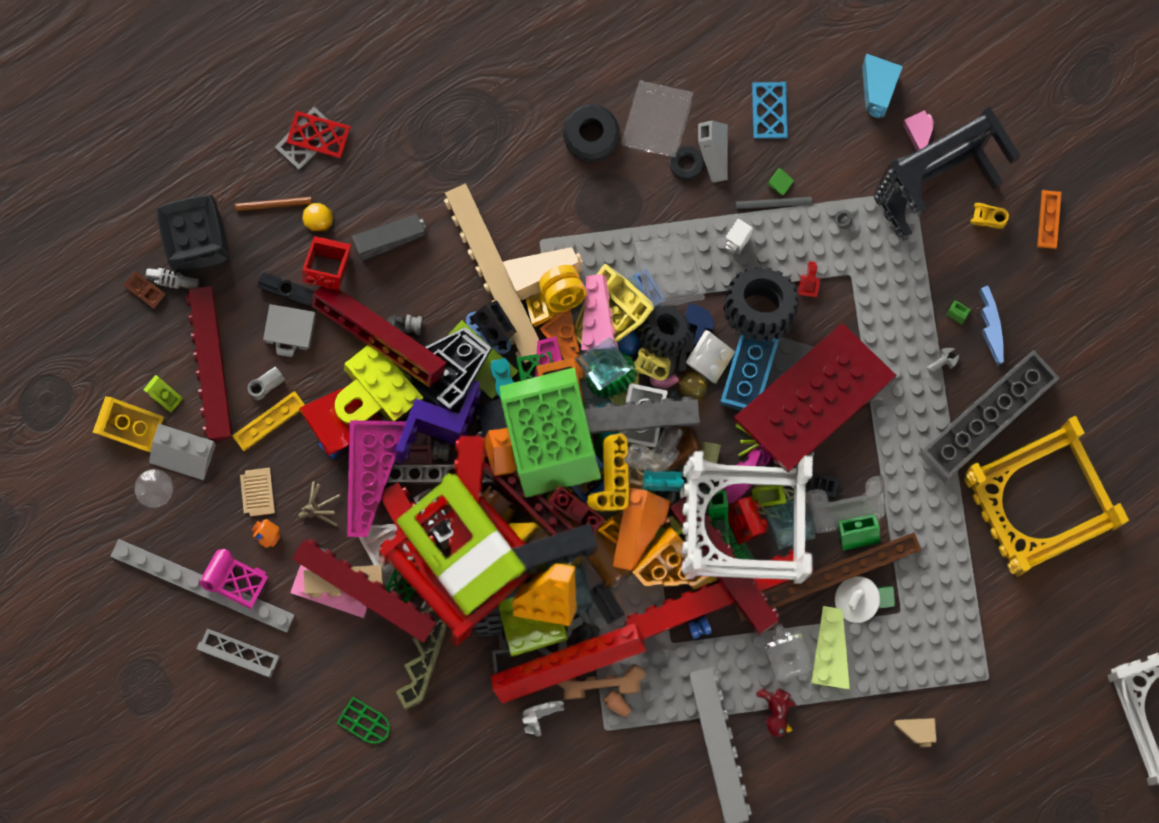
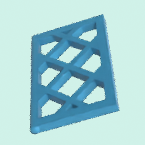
[752,82,788,139]

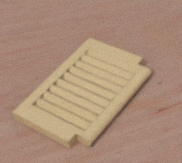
[240,468,275,517]

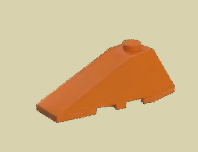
[613,487,671,571]

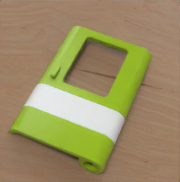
[396,474,526,616]

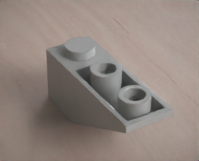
[698,121,728,183]

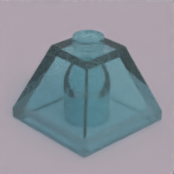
[575,337,631,390]

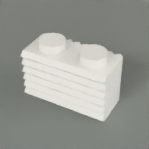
[725,219,753,255]

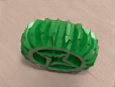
[585,351,637,399]

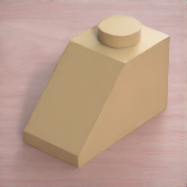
[894,718,936,747]

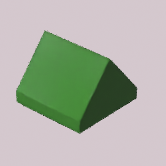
[946,301,971,324]

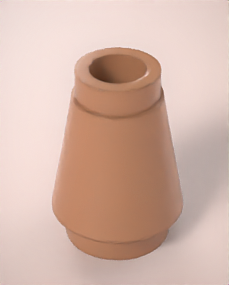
[603,690,632,718]

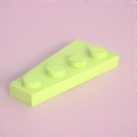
[811,606,850,690]

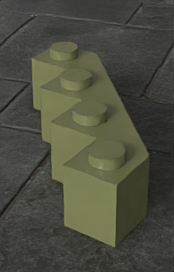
[396,608,447,710]

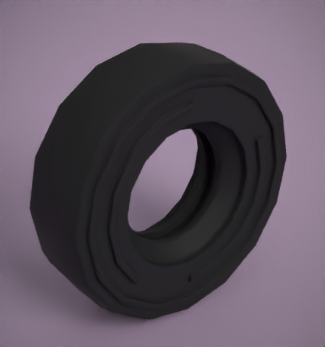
[670,146,704,180]

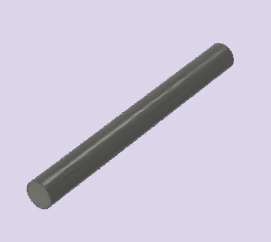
[736,197,812,209]

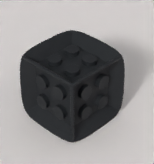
[156,195,230,272]

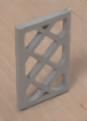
[275,107,339,170]

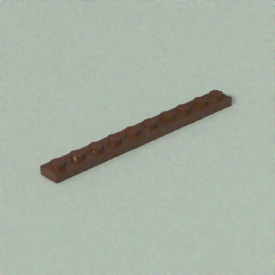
[734,532,921,622]

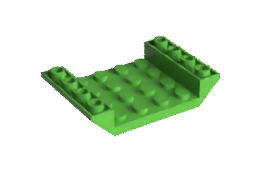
[499,368,601,498]

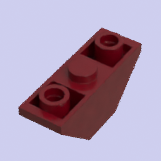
[548,486,604,534]

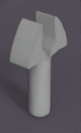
[927,348,959,373]

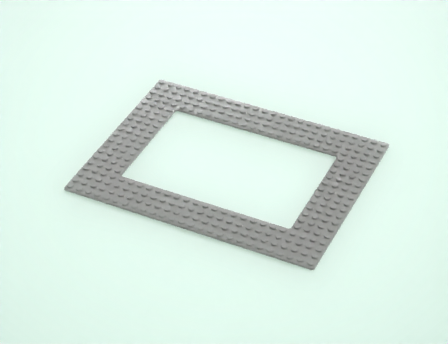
[540,196,989,731]

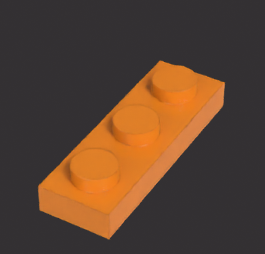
[1037,190,1061,249]

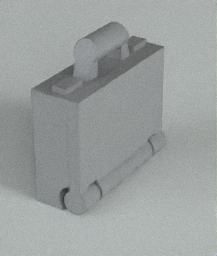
[263,304,316,357]

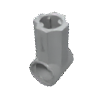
[248,366,285,400]

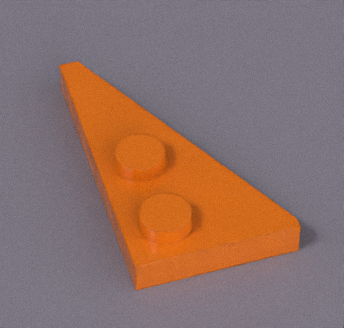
[539,309,585,381]

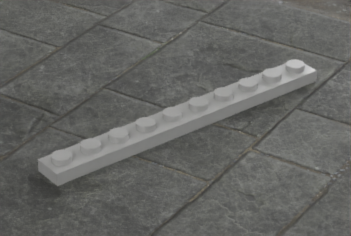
[110,539,295,633]

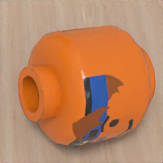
[252,519,281,548]

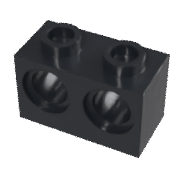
[472,300,517,348]

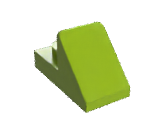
[143,375,183,413]

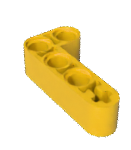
[587,433,629,511]

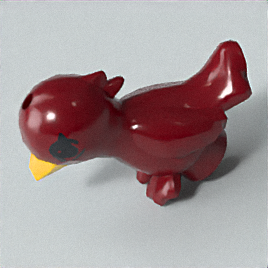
[756,688,796,737]

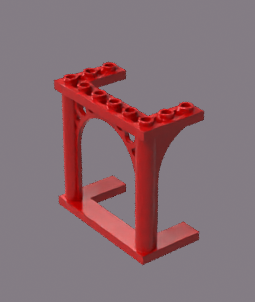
[379,495,543,648]

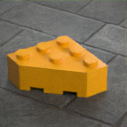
[632,526,707,586]
[513,564,576,626]

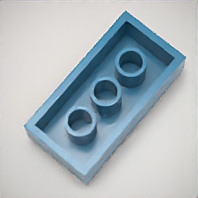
[720,334,779,411]

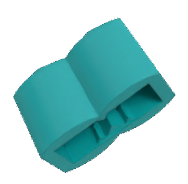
[491,358,514,399]

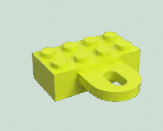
[335,345,423,425]

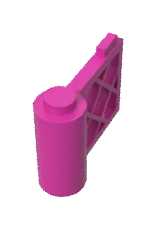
[199,549,268,610]

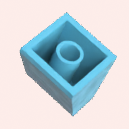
[862,54,903,118]

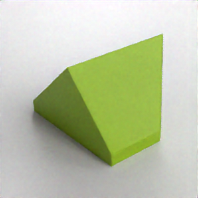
[751,464,787,507]

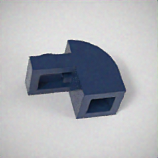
[685,303,714,348]

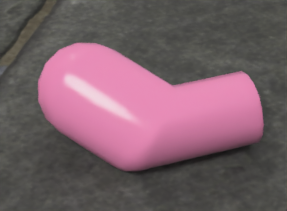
[649,374,679,390]

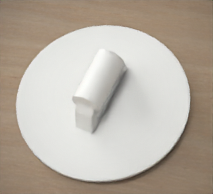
[835,576,880,623]

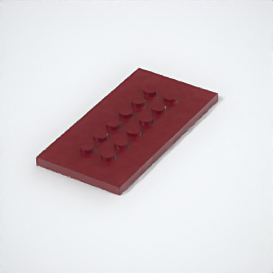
[734,323,897,473]

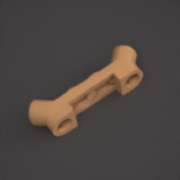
[557,664,646,699]

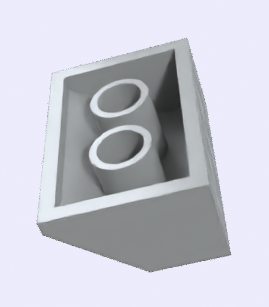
[149,424,216,480]

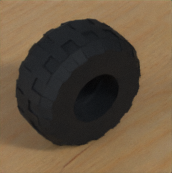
[563,104,620,162]

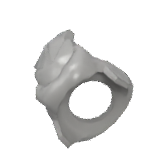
[522,701,565,737]

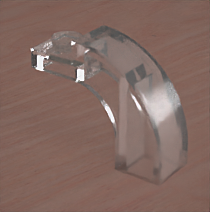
[624,427,683,472]

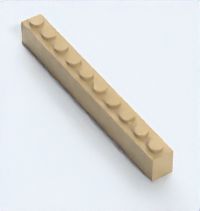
[444,184,539,366]

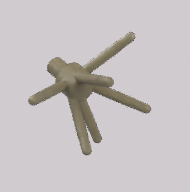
[299,481,341,527]

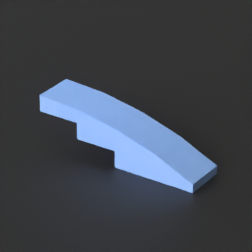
[979,285,1004,366]

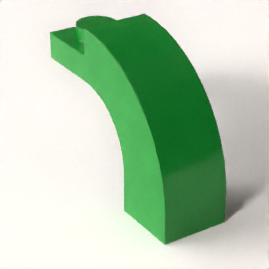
[707,489,730,545]

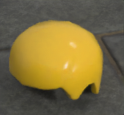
[302,203,334,232]

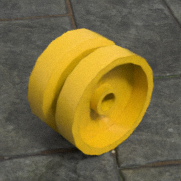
[538,264,587,312]

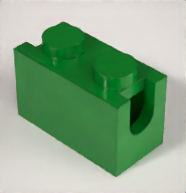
[837,514,881,551]

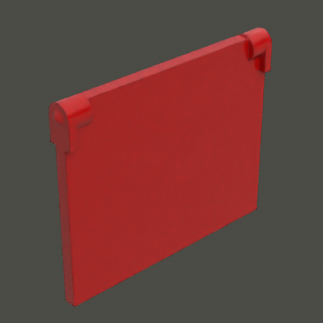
[299,386,383,455]

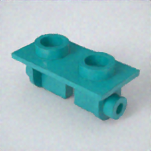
[642,471,684,491]

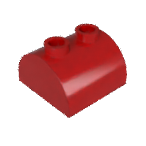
[728,496,768,545]

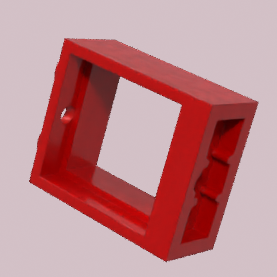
[302,236,351,290]

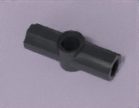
[257,272,315,307]

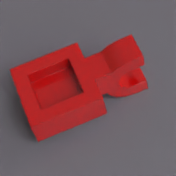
[798,261,821,297]

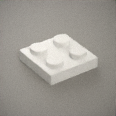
[685,331,735,384]

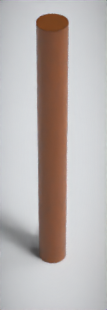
[235,197,312,211]

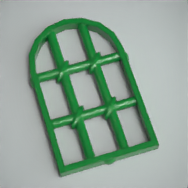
[337,697,390,744]

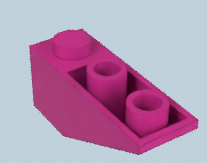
[722,449,765,505]

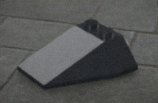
[397,327,492,410]

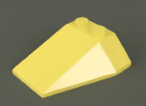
[574,264,654,357]

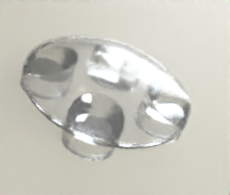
[134,469,174,508]

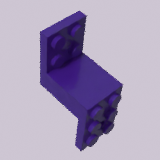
[395,380,482,465]

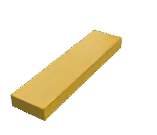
[232,391,305,451]

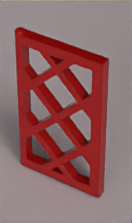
[286,111,351,158]

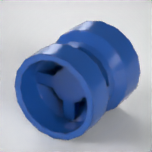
[687,615,712,639]

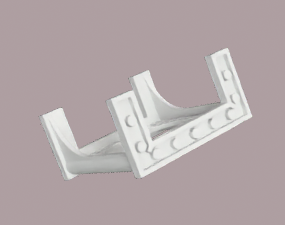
[682,452,812,583]
[1107,653,1159,786]

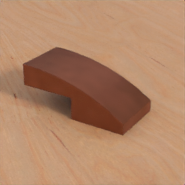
[123,271,165,309]

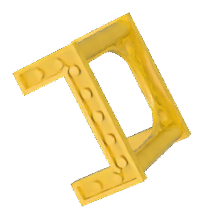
[964,416,1129,577]

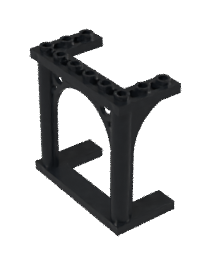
[874,106,1020,241]

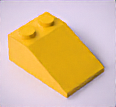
[93,396,164,453]

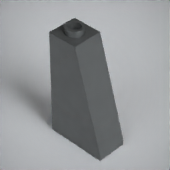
[352,214,427,261]

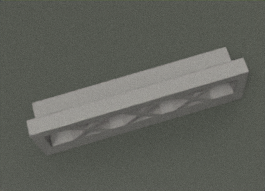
[197,629,279,678]

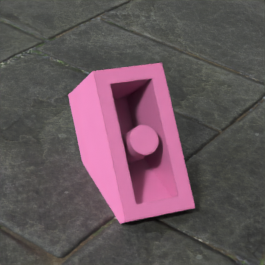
[903,110,934,151]

